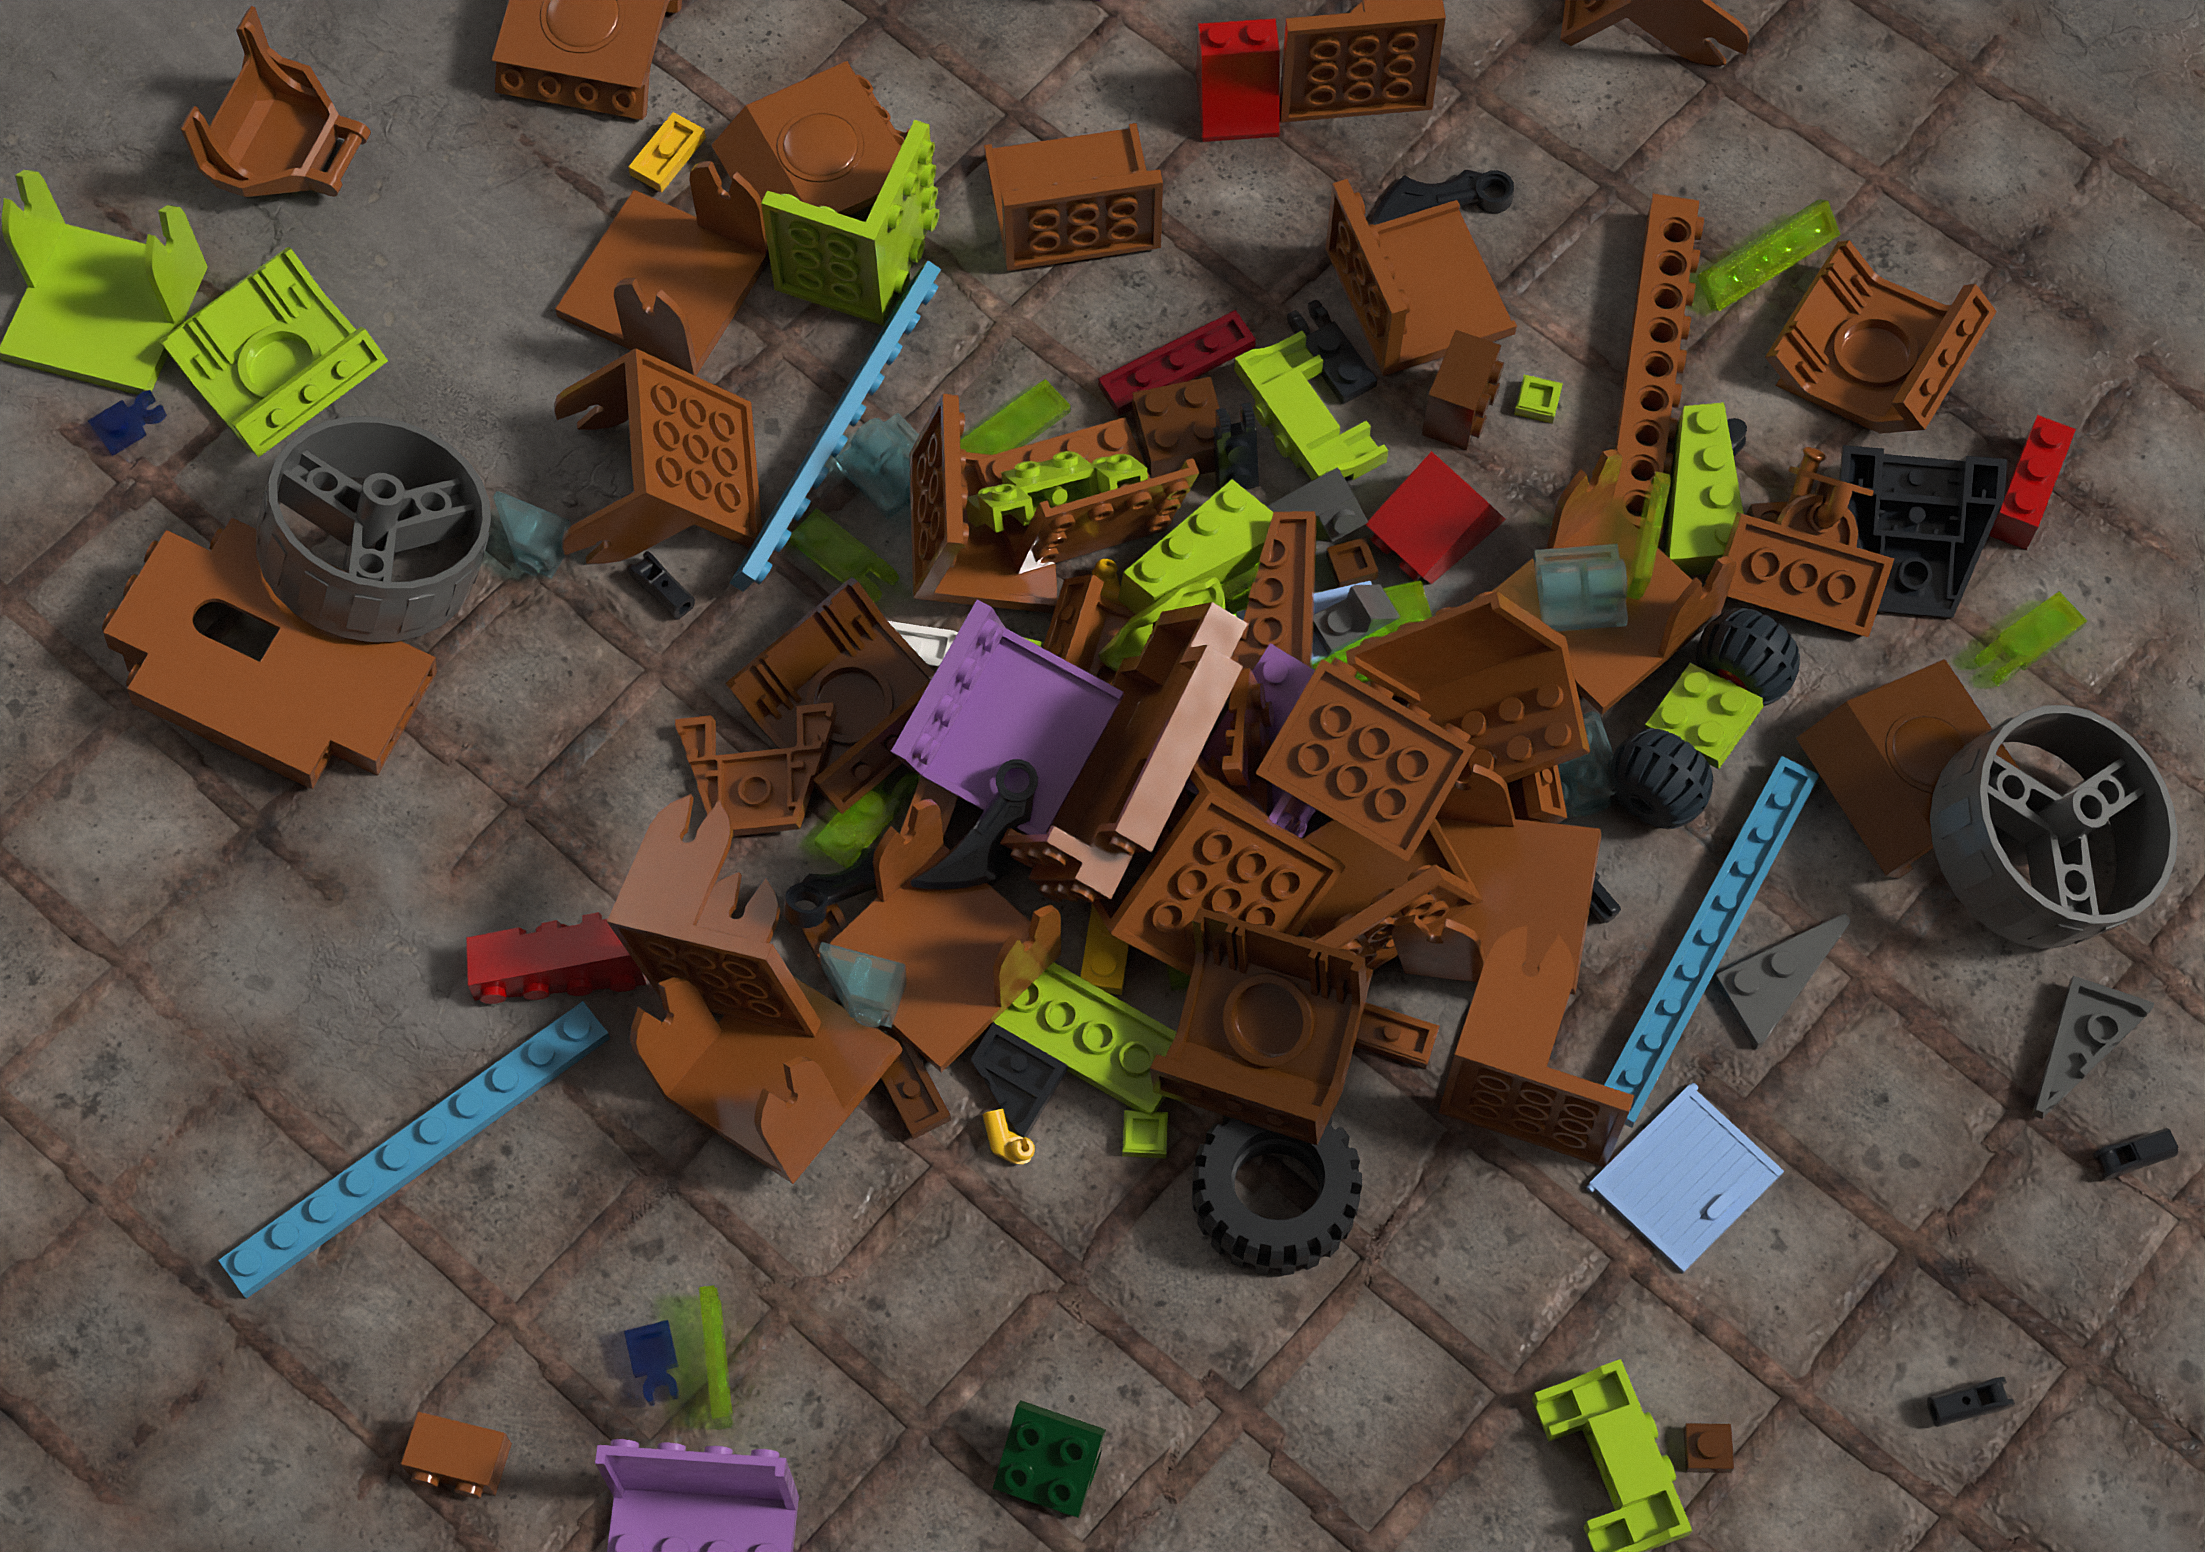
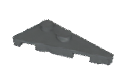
[1714,913,1851,1050]
[2032,975,2154,1119]

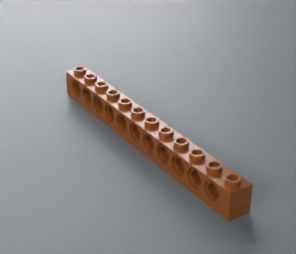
[1612,193,1704,548]

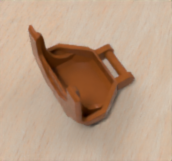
[180,6,371,197]

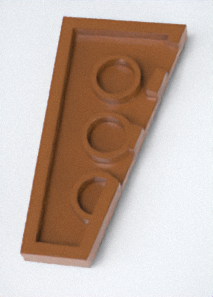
[1231,511,1316,671]

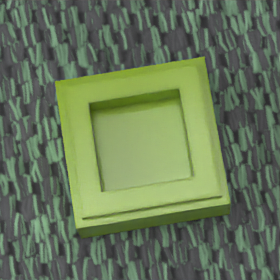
[1514,374,1563,424]
[1122,1110,1168,1158]

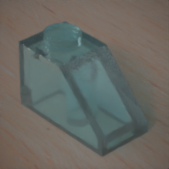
[493,491,571,578]
[819,942,907,1028]

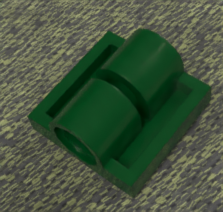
[993,1400,1106,1518]

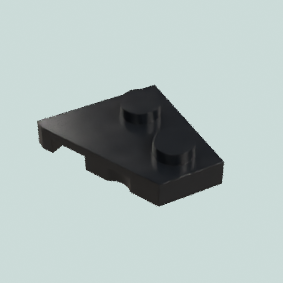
[971,1022,1068,1137]

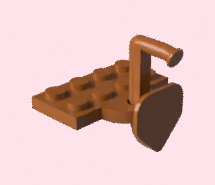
[1723,447,1894,637]

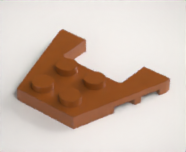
[1222,668,1274,816]
[675,702,837,836]

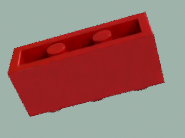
[1989,415,2076,550]

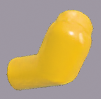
[1092,559,1126,607]

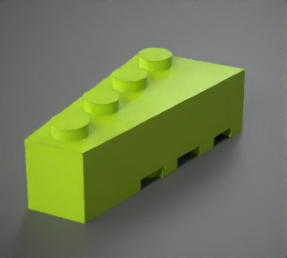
[1664,402,1744,576]
[1118,479,1273,614]

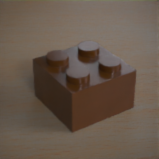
[1422,330,1505,450]
[1132,377,1220,479]

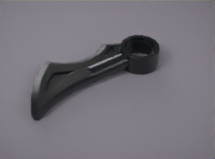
[1370,169,1514,225]
[910,759,1038,890]
[784,848,877,928]

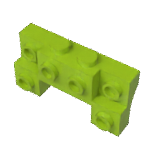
[1234,331,1388,481]
[966,451,1148,532]
[1532,1359,1692,1552]

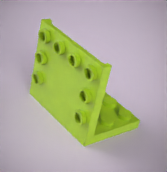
[761,120,940,326]

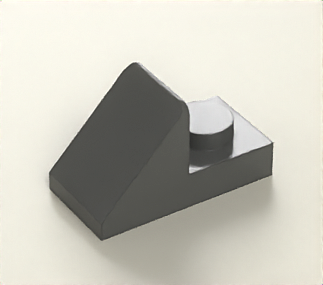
[1313,585,1401,656]

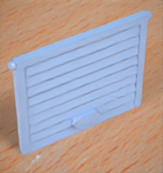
[1586,1082,1784,1274]

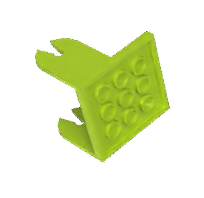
[0,170,208,398]

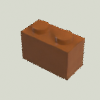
[401,1412,512,1499]

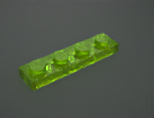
[1697,199,1841,311]

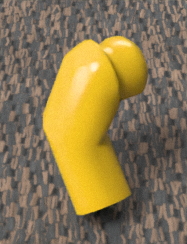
[982,1109,1035,1164]

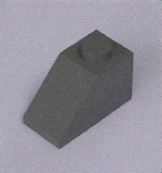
[1266,467,1368,542]

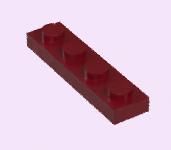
[1098,310,1256,416]

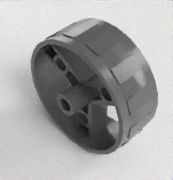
[256,416,491,642]
[1930,705,2178,949]

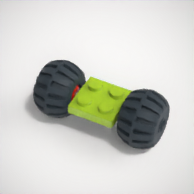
[1608,608,1800,829]

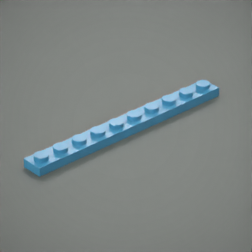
[730,261,941,592]
[1604,756,1819,1128]
[218,1001,610,1299]

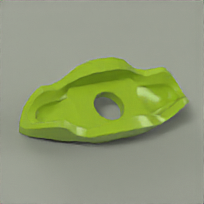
[1098,576,1225,672]

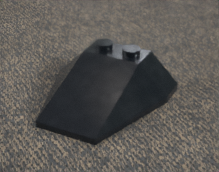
[1839,445,2007,618]

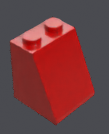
[1196,18,1280,142]
[1365,451,1506,584]

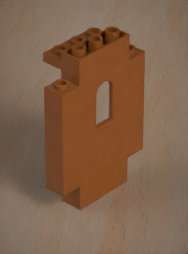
[102,517,437,789]
[1000,602,1248,903]

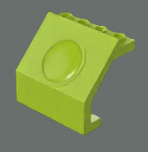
[159,247,388,458]

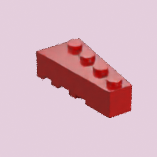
[466,912,646,1004]

